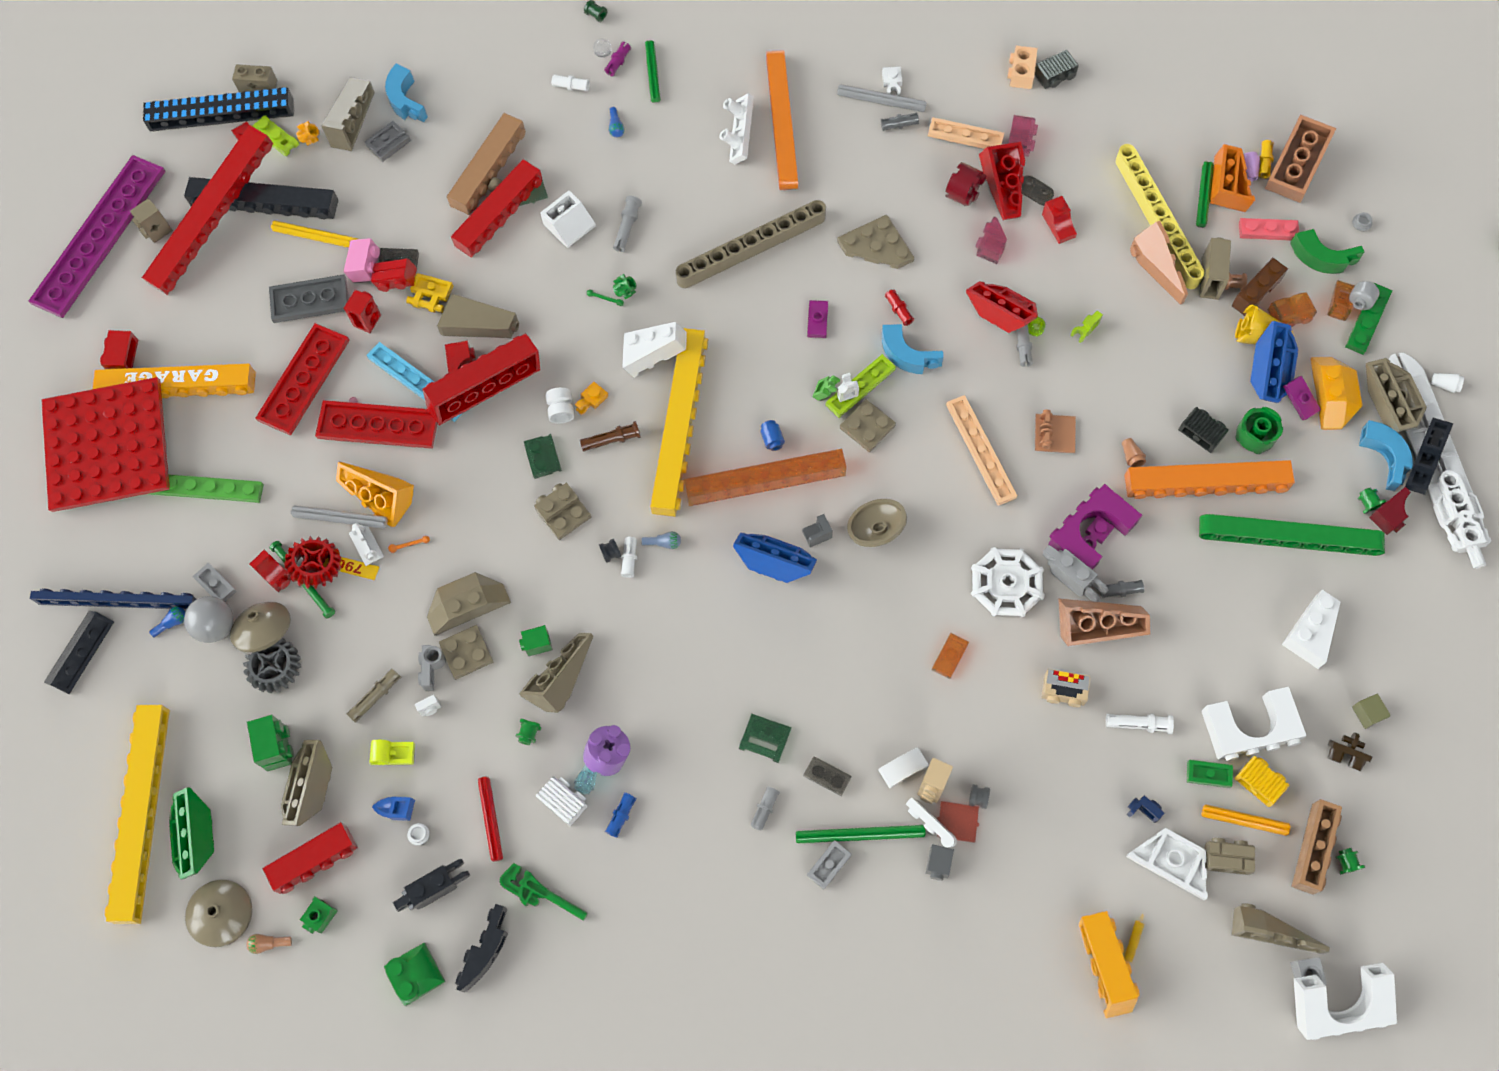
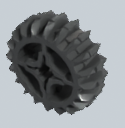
[243,638,301,693]

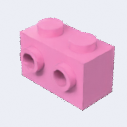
[344,238,380,283]

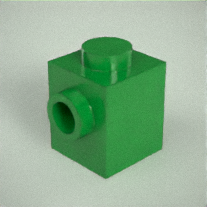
[519,625,553,657]

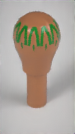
[246,934,292,954]

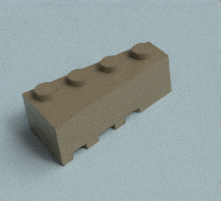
[321,77,375,151]

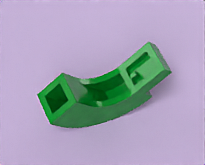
[1290,229,1365,274]

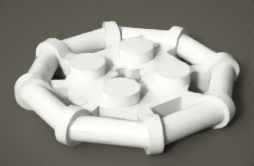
[971,547,1045,618]

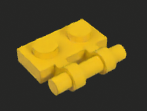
[406,273,454,313]

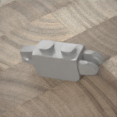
[1043,545,1108,602]

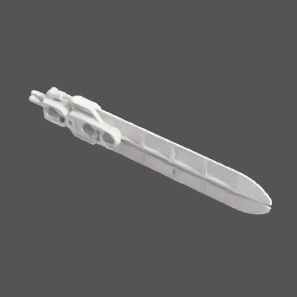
[1388,353,1491,569]

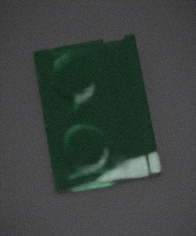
[523,433,562,479]

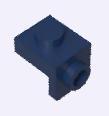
[1126,795,1165,823]

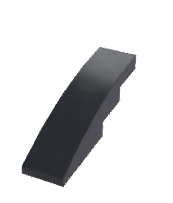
[1405,417,1454,495]

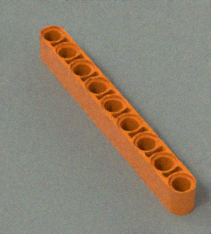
[766,50,798,190]

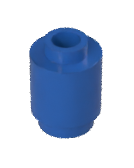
[760,420,785,451]

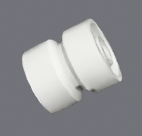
[546,387,574,424]

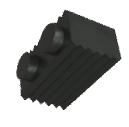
[1034,49,1079,89]
[1178,407,1229,453]

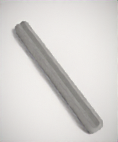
[837,84,926,112]
[291,505,388,528]

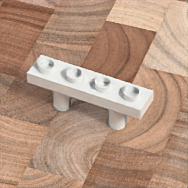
[720,93,754,165]

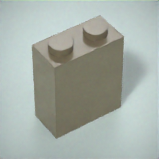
[1199,237,1231,300]

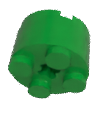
[1235,407,1283,454]

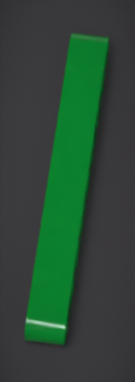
[1199,514,1385,556]

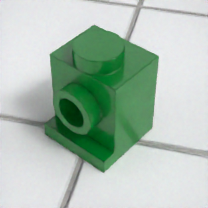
[299,896,338,934]

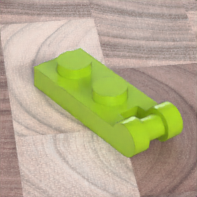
[252,115,300,157]

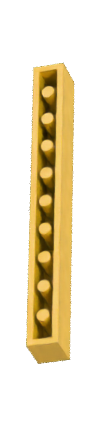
[650,328,709,517]
[105,705,170,924]

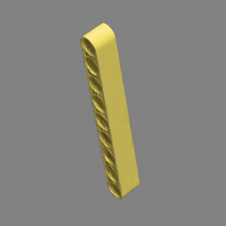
[1115,144,1204,289]

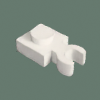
[882,67,902,96]

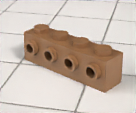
[1291,799,1342,895]

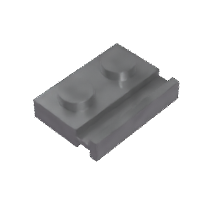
[365,121,411,162]

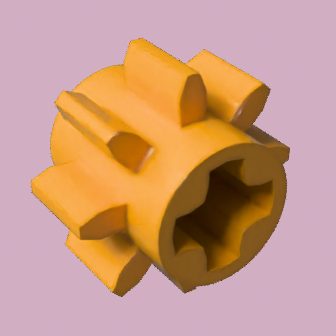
[296,121,320,146]

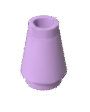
[1243,152,1260,182]

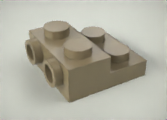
[534,482,592,540]

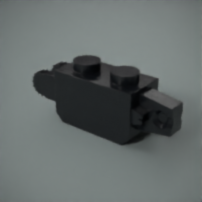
[393,859,470,912]

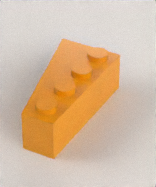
[1079,911,1140,1018]

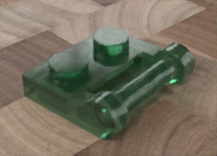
[738,714,792,763]

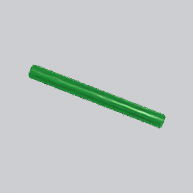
[795,825,926,843]

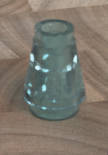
[574,765,597,795]

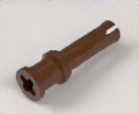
[580,421,641,452]

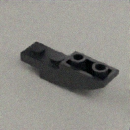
[455,904,508,993]

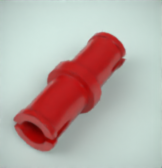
[885,289,914,326]

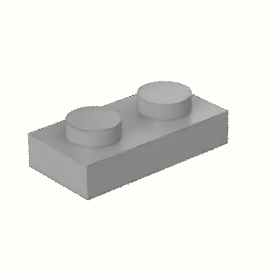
[193,563,237,602]
[807,840,852,889]

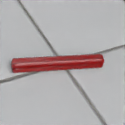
[478,776,503,862]

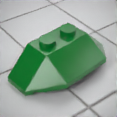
[169,787,214,879]

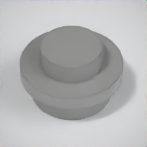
[1352,212,1372,231]

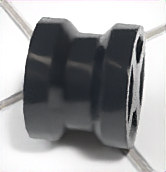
[599,538,621,563]

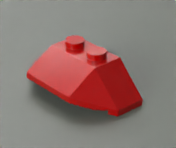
[966,281,1038,333]

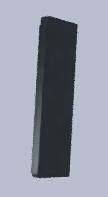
[44,611,114,694]

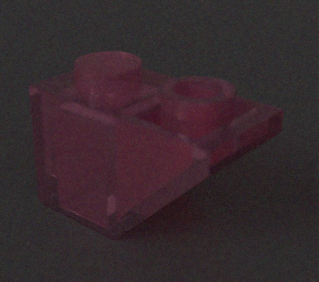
[975,217,1007,264]

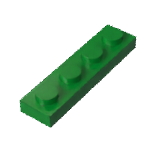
[1345,283,1393,355]

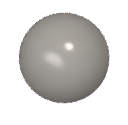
[184,596,234,643]

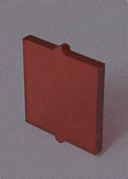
[937,801,979,843]

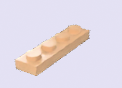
[928,117,1004,149]

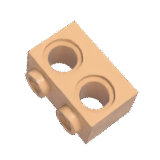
[1007,46,1038,89]

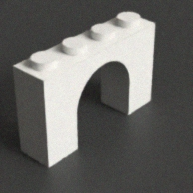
[1201,687,1307,761]
[1294,963,1397,1040]

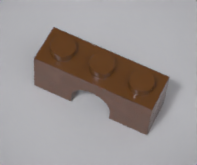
[1231,257,1288,316]

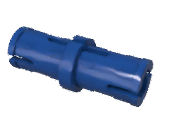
[605,792,637,838]

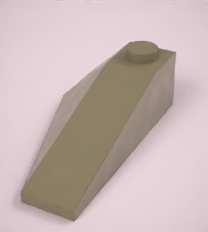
[519,633,594,713]
[1232,903,1330,954]

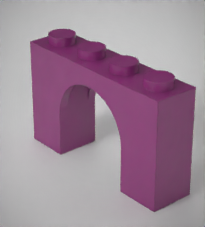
[1048,484,1142,570]

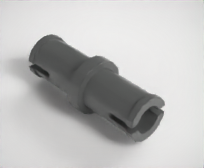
[881,112,919,131]
[1100,580,1144,598]

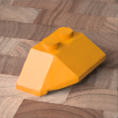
[1310,357,1363,430]

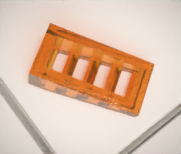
[1328,280,1355,321]

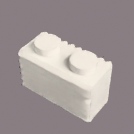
[536,776,588,826]

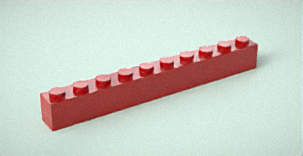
[141,125,274,295]

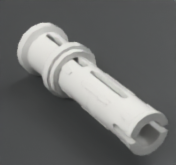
[1106,713,1174,734]

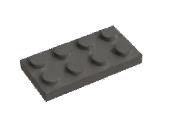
[269,274,348,323]

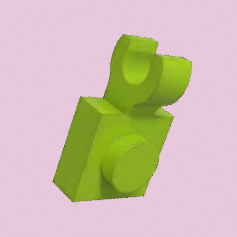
[1070,310,1103,343]

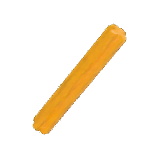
[1201,805,1290,836]

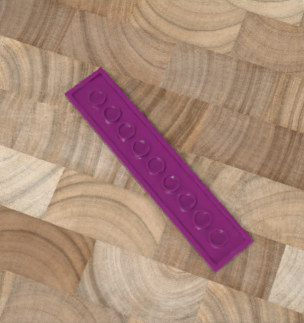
[28,155,166,318]

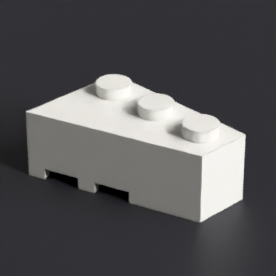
[623,322,687,378]
[1282,590,1341,669]

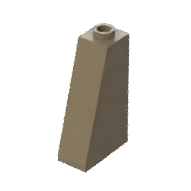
[437,294,519,338]

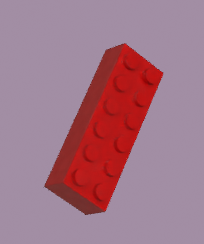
[422,333,541,426]

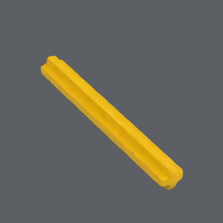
[271,220,359,248]

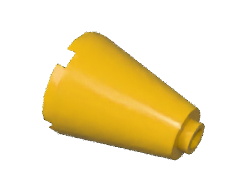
[1235,304,1294,345]

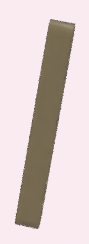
[675,200,826,288]

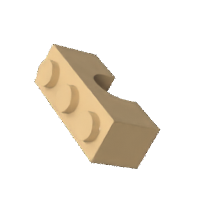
[917,758,953,804]

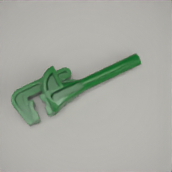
[499,863,588,921]

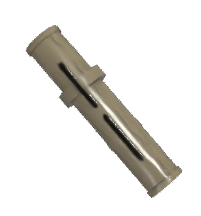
[346,668,402,723]

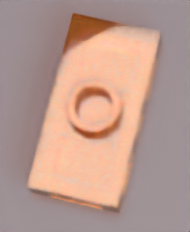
[931,633,969,679]

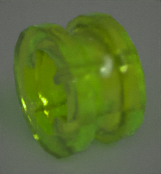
[1028,317,1046,337]

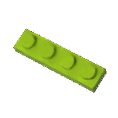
[825,354,896,418]

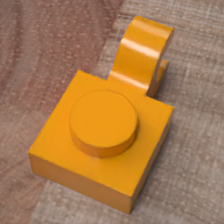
[575,382,608,415]

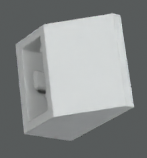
[540,191,596,248]

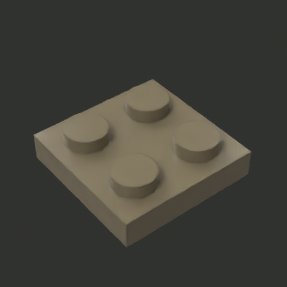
[840,399,896,453]
[439,624,494,680]

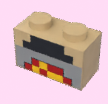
[1042,669,1090,707]

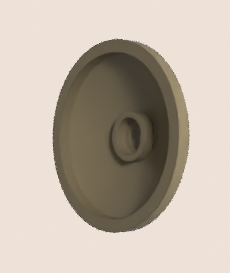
[847,499,907,547]
[230,602,291,653]
[185,880,252,947]

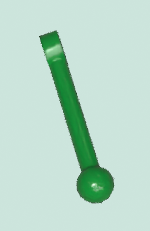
[587,289,624,306]

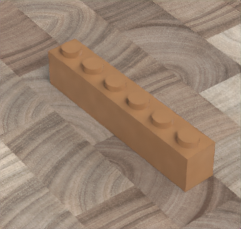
[446,113,526,215]

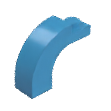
[385,63,428,122]
[881,324,944,374]
[1359,420,1413,491]

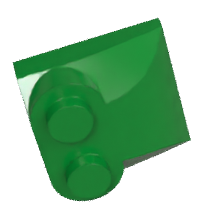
[384,942,446,1006]

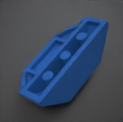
[1250,321,1298,403]
[733,532,817,583]

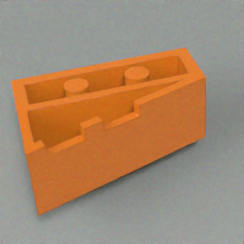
[1210,144,1255,212]

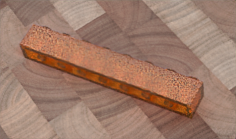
[684,449,847,506]

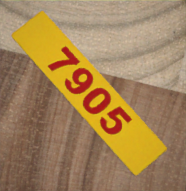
[323,557,380,580]

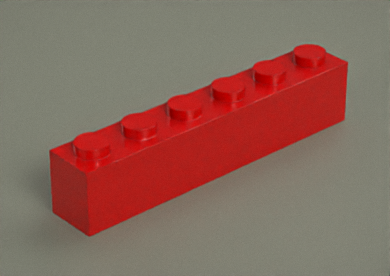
[451,159,543,258]

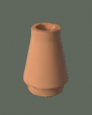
[1122,438,1146,467]

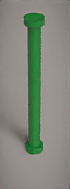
[269,541,336,619]

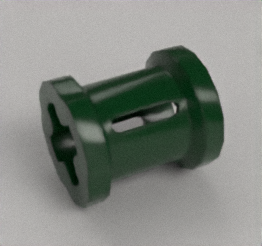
[584,0,608,22]

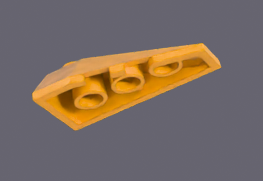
[336,462,414,527]

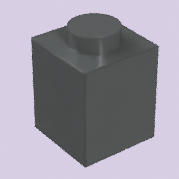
[926,844,954,881]

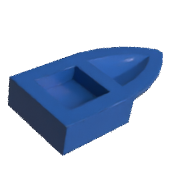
[372,797,415,821]

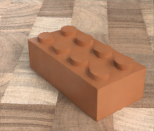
[1265,114,1336,203]

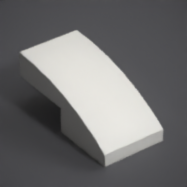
[879,747,929,788]

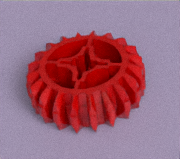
[284,536,342,589]

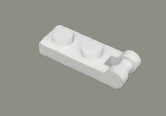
[906,797,957,848]

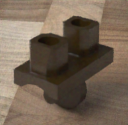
[1328,732,1373,772]

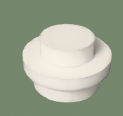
[407,823,430,846]

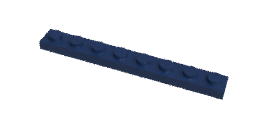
[29,588,197,609]

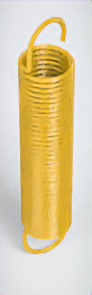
[1124,914,1145,963]

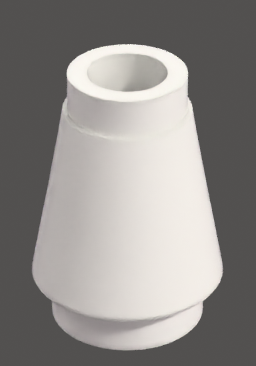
[1431,373,1464,393]

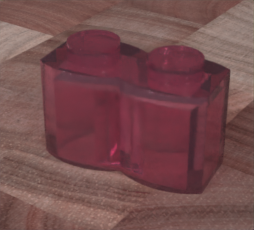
[1008,115,1038,157]

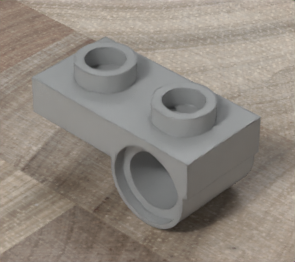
[418,645,446,691]

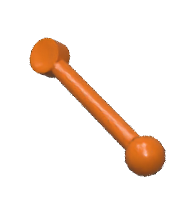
[388,536,430,553]

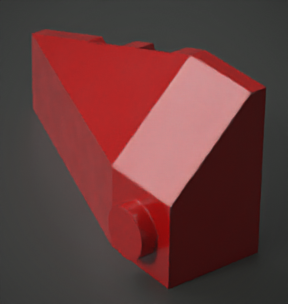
[979,142,1025,220]

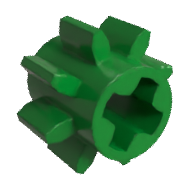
[613,274,636,299]

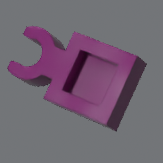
[1083,515,1114,549]

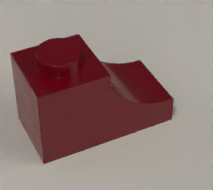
[1369,487,1411,535]

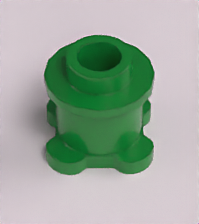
[1357,487,1386,514]
[516,719,541,746]
[1336,848,1365,875]

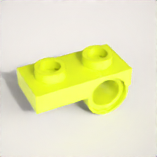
[369,740,415,765]

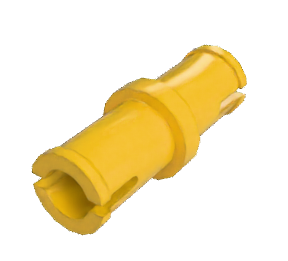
[1258,140,1274,179]

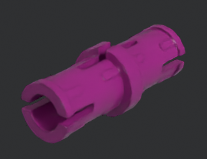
[604,41,631,76]

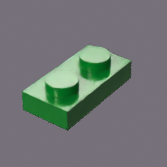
[1186,760,1233,788]

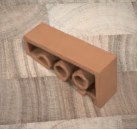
[1058,598,1150,646]

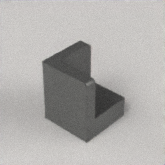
[802,514,833,547]

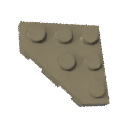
[837,214,915,269]

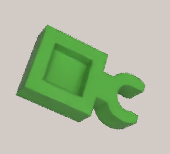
[812,375,841,401]

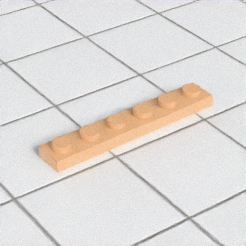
[946,395,1017,506]

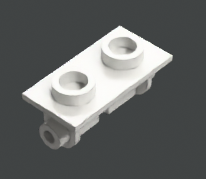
[349,523,384,566]

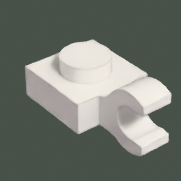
[837,373,859,402]

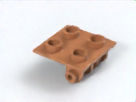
[1035,409,1076,453]

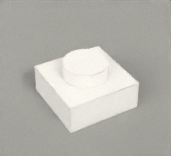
[414,695,441,717]

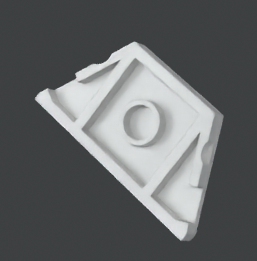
[1126,828,1208,900]

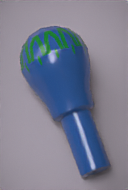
[608,107,625,138]
[149,607,186,638]

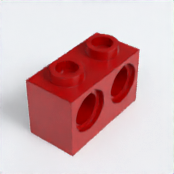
[344,289,381,333]

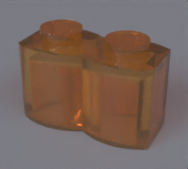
[1268,292,1317,328]

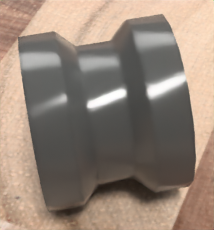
[969,784,990,809]

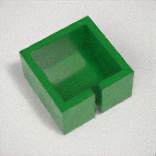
[247,715,294,772]

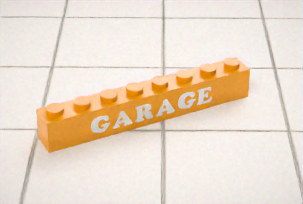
[92,363,256,398]

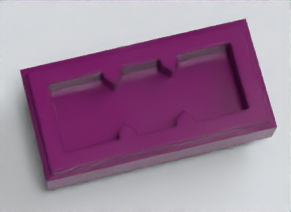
[807,300,828,338]
[1283,376,1321,420]

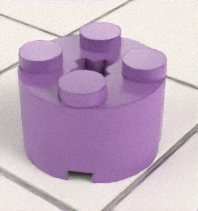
[583,725,630,776]

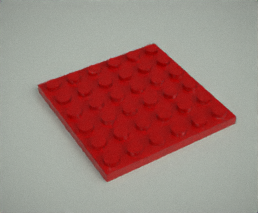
[41,377,170,512]

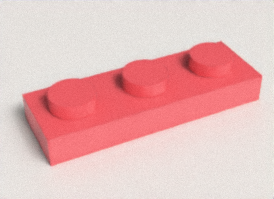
[1239,218,1299,240]

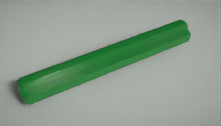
[645,40,661,103]
[1196,161,1213,228]

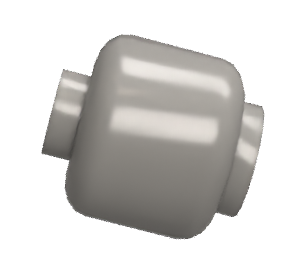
[1349,281,1380,310]

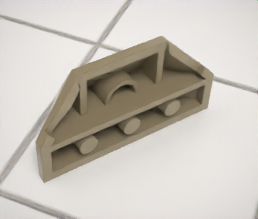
[1366,358,1427,432]
[427,572,511,636]
[281,740,333,826]

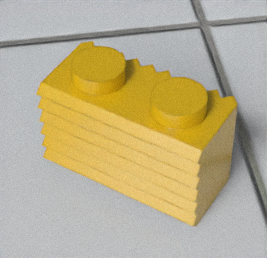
[1234,756,1290,808]

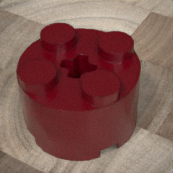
[945,162,986,206]

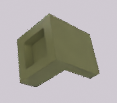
[1352,693,1391,729]

